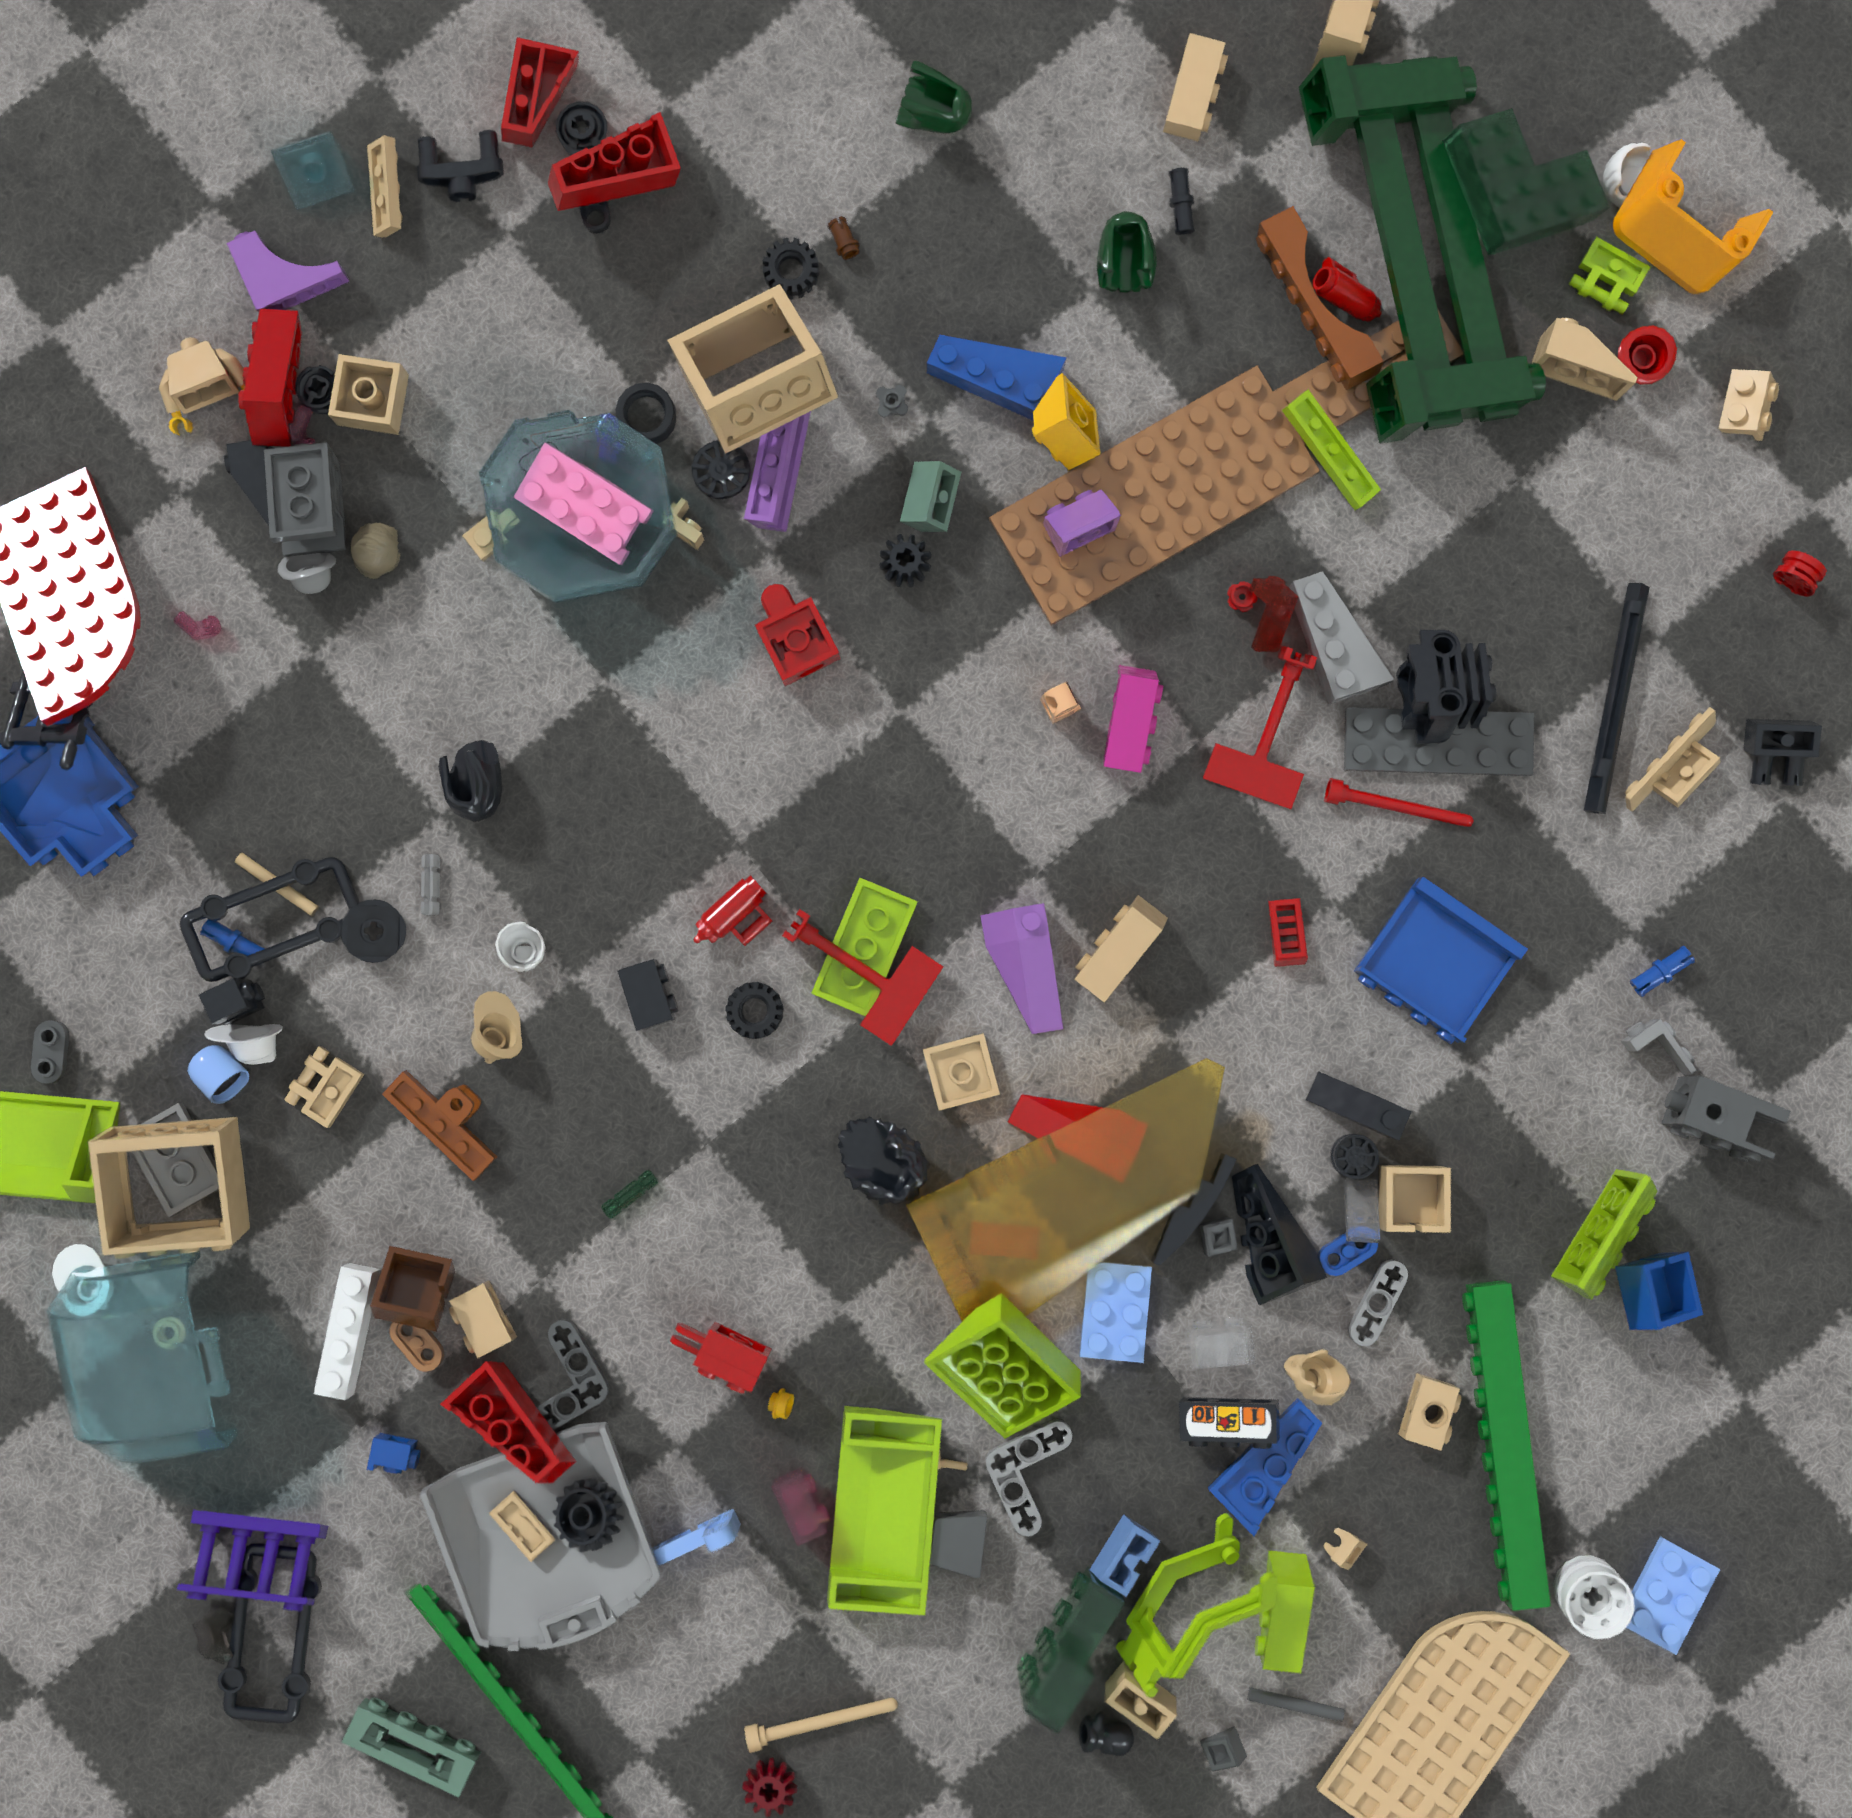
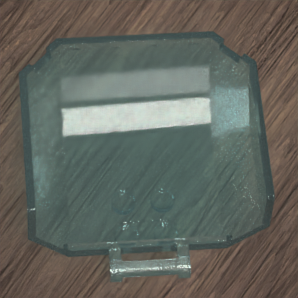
[46,1251,238,1463]

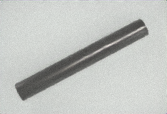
[1247,1687,1344,1722]

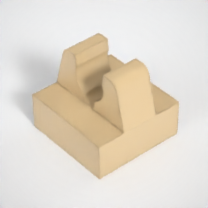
[1324,1528,1367,1570]

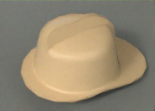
[471,991,522,1064]

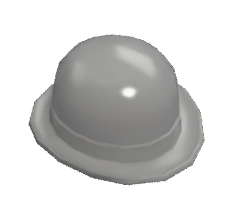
[278,552,336,594]

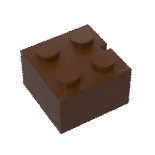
[370,1246,455,1332]

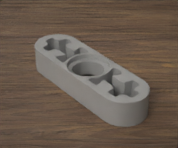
[1348,1260,1408,1346]

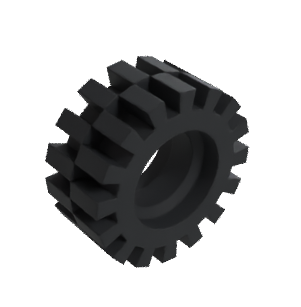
[763,238,819,300]
[725,982,784,1039]

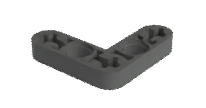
[536,1319,609,1430]

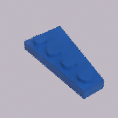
[1208,1398,1322,1536]

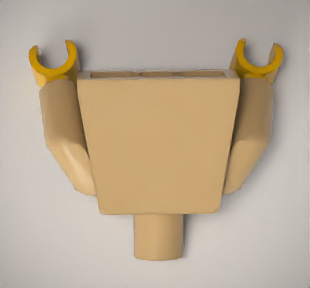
[159,337,245,435]

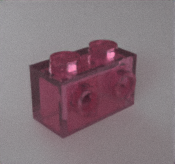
[771,1466,831,1546]

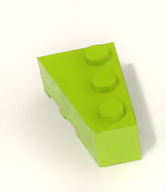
[1255,1550,1315,1673]

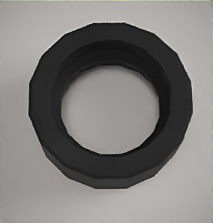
[615,382,677,446]

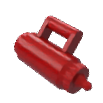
[1313,257,1382,321]
[693,875,773,946]

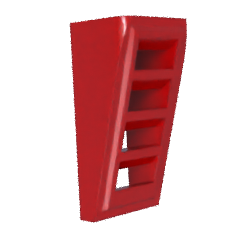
[1268,898,1308,967]

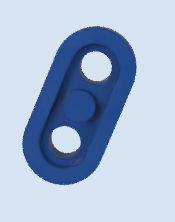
[1318,1226,1378,1276]

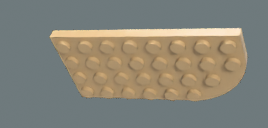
[1316,1611,1571,1818]

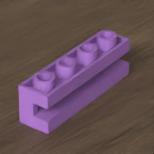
[744,411,811,532]

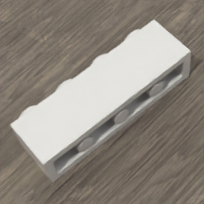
[314,1263,381,1400]

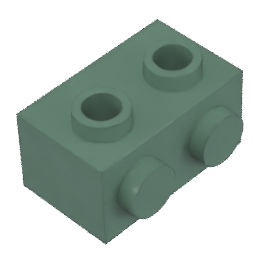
[900,461,961,532]

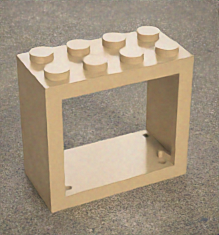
[668,284,838,454]
[88,1117,250,1259]

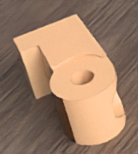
[1040,682,1081,724]

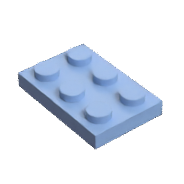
[1079,1260,1152,1363]
[1626,1536,1720,1655]

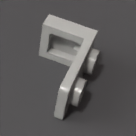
[1621,1019,1697,1075]

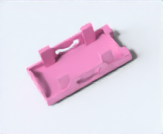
[514,442,654,565]

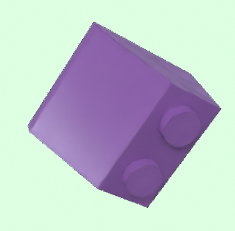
[1043,489,1121,557]

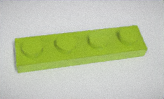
[1282,389,1381,511]

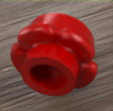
[1227,581,1258,612]

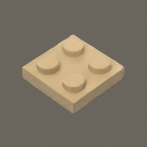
[923,1033,1000,1111]

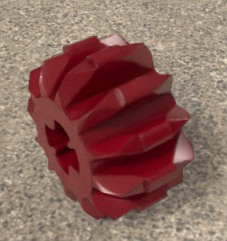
[742,1757,798,1818]

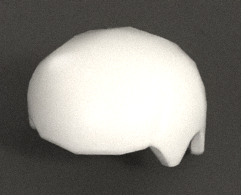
[495,921,546,972]

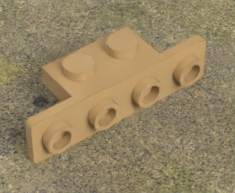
[1625,707,1720,811]

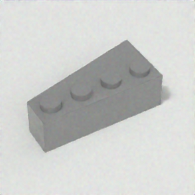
[1287,571,1394,705]

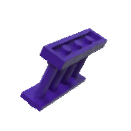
[177,1510,328,1611]

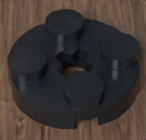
[340,899,406,963]

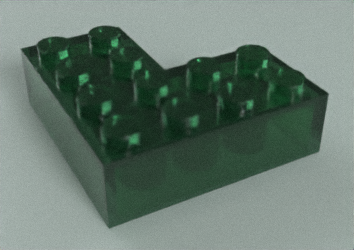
[1443,108,1610,256]
[1017,1567,1125,1734]

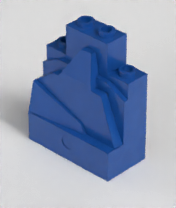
[0,714,139,877]

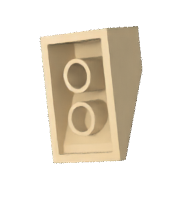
[1532,318,1637,401]

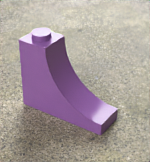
[227,231,349,312]

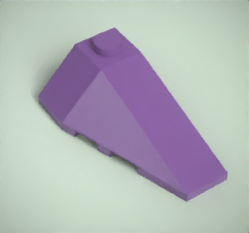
[981,903,1063,1034]

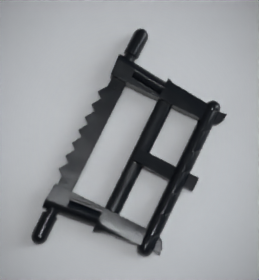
[0,670,93,770]

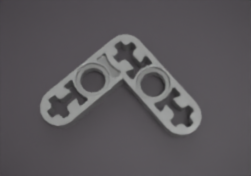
[986,1419,1072,1537]

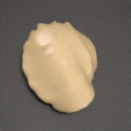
[1284,1349,1351,1405]

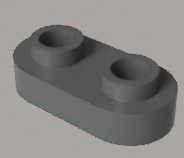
[31,1020,69,1084]

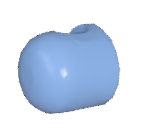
[188,1045,249,1104]

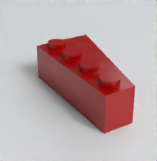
[548,112,681,211]
[238,309,302,447]
[440,1361,576,1484]

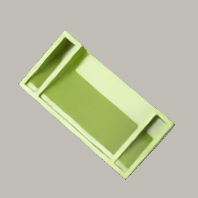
[0,1091,120,1203]
[827,1406,942,1615]

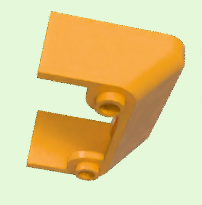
[1613,139,1773,294]

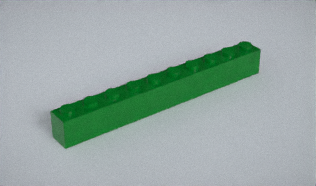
[1462,1280,1551,1611]

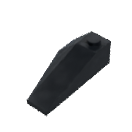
[1232,1164,1327,1305]

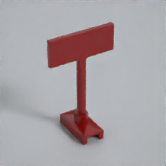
[1203,646,1318,809]
[782,909,944,1046]

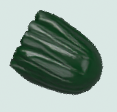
[896,61,972,134]
[1097,211,1157,293]

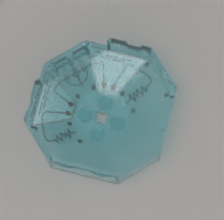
[479,410,678,603]

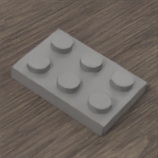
[132,1102,219,1217]

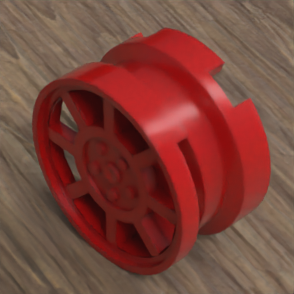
[1773,550,1827,597]

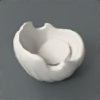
[1602,143,1651,208]

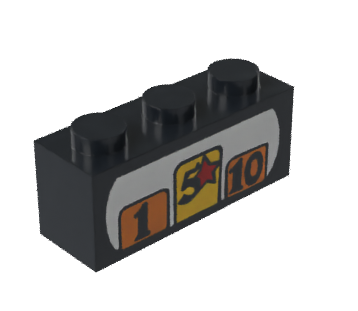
[1179,1397,1280,1449]

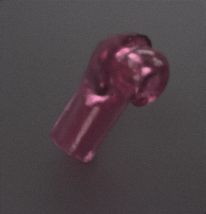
[289,406,316,446]
[173,611,221,640]

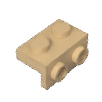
[1719,369,1779,441]

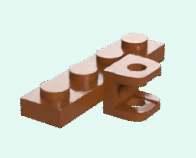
[382,1070,497,1181]

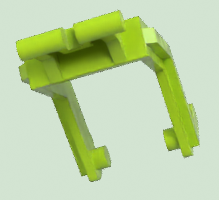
[1116,1513,1277,1698]

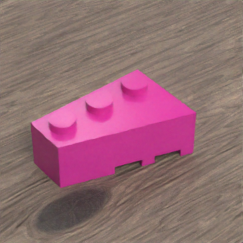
[1103,665,1163,773]

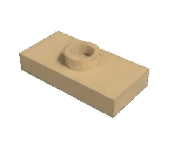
[489,1491,556,1562]

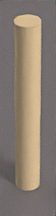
[235,853,319,916]

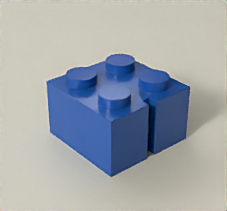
[1615,1252,1703,1330]

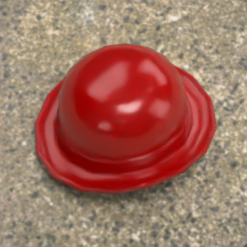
[1618,325,1677,385]

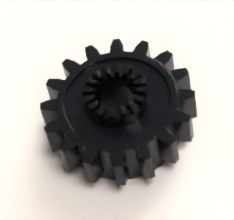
[553,1478,624,1552]

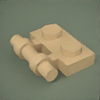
[284,1046,364,1128]

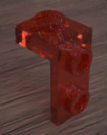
[1250,576,1299,652]

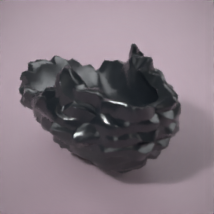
[838,1116,930,1205]

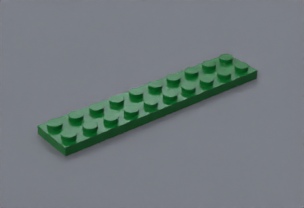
[405,1584,614,1818]

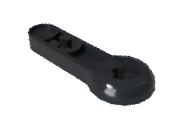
[556,101,611,234]

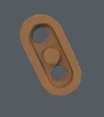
[389,1322,444,1372]

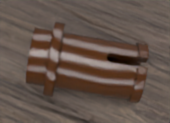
[828,217,860,260]

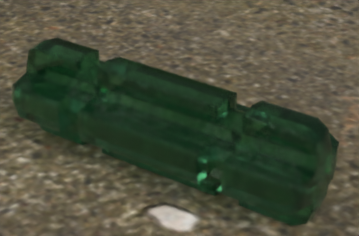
[601,1170,658,1219]

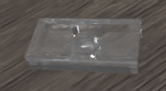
[1344,1178,1380,1243]

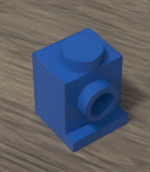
[366,1433,420,1474]

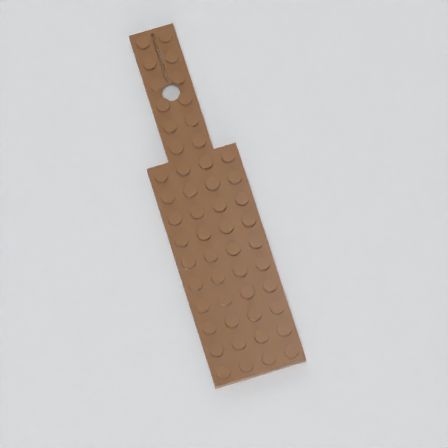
[989,311,1464,626]

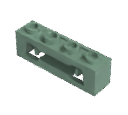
[342,1698,481,1798]

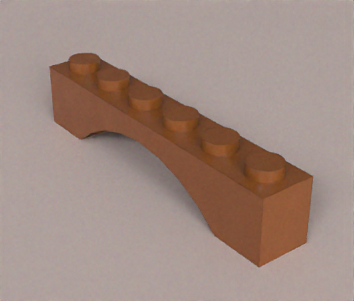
[1256,206,1384,391]

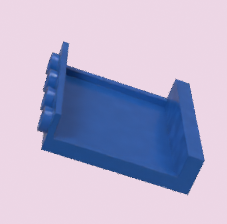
[1354,877,1528,1044]

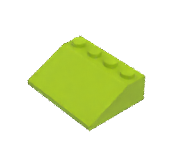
[1551,1169,1658,1300]
[924,1293,1081,1439]

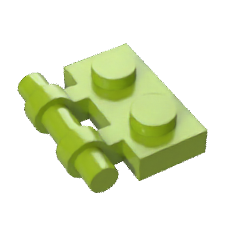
[1568,237,1651,315]

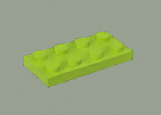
[811,878,918,1016]

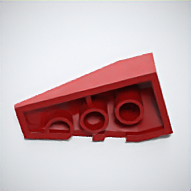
[1008,1094,1148,1182]

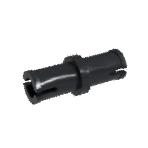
[1169,168,1195,235]

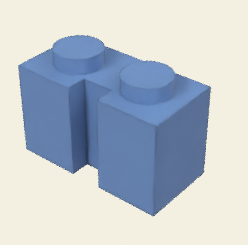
[1090,1514,1160,1597]

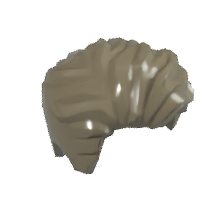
[350,522,400,579]

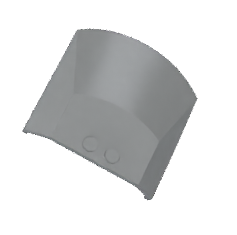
[420,1422,661,1651]

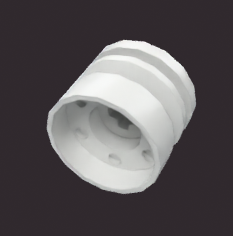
[1553,1555,1634,1639]

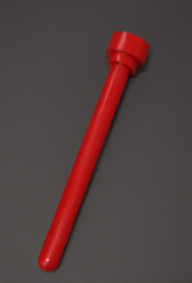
[1324,778,1474,827]

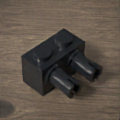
[1744,719,1822,786]

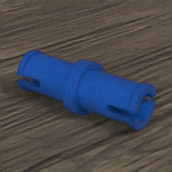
[200,919,266,956]
[1630,946,1695,997]

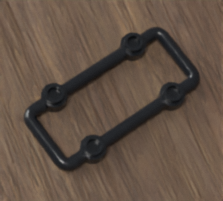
[180,857,360,982]
[218,1543,322,1724]

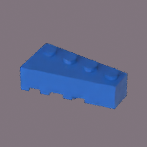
[927,335,1067,421]

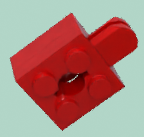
[755,584,840,687]
[670,1322,772,1394]

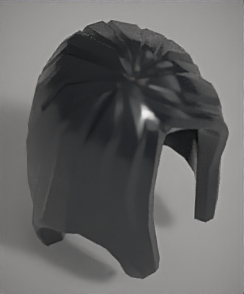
[438,740,503,822]

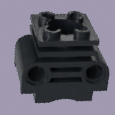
[1396,629,1496,744]

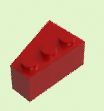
[501,37,579,148]

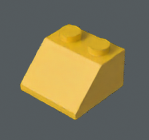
[1032,373,1100,470]

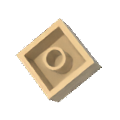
[328,354,409,435]

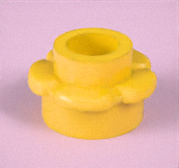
[768,1388,794,1419]

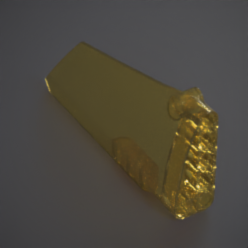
[906,1058,1225,1322]

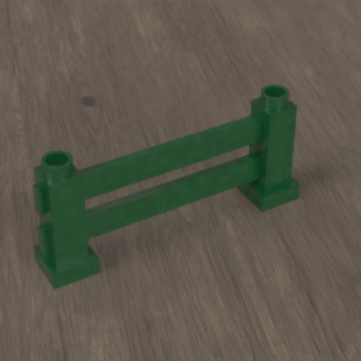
[1298,55,1546,444]

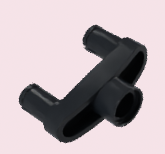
[417,130,504,202]

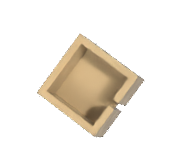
[1379,1165,1451,1233]

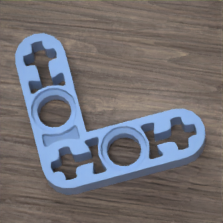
[652,1509,741,1565]

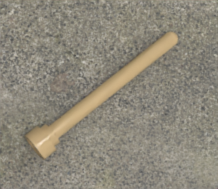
[744,1698,898,1753]

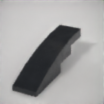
[1151,1153,1237,1266]

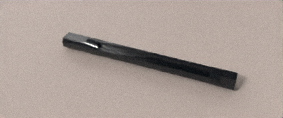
[1583,583,1650,814]

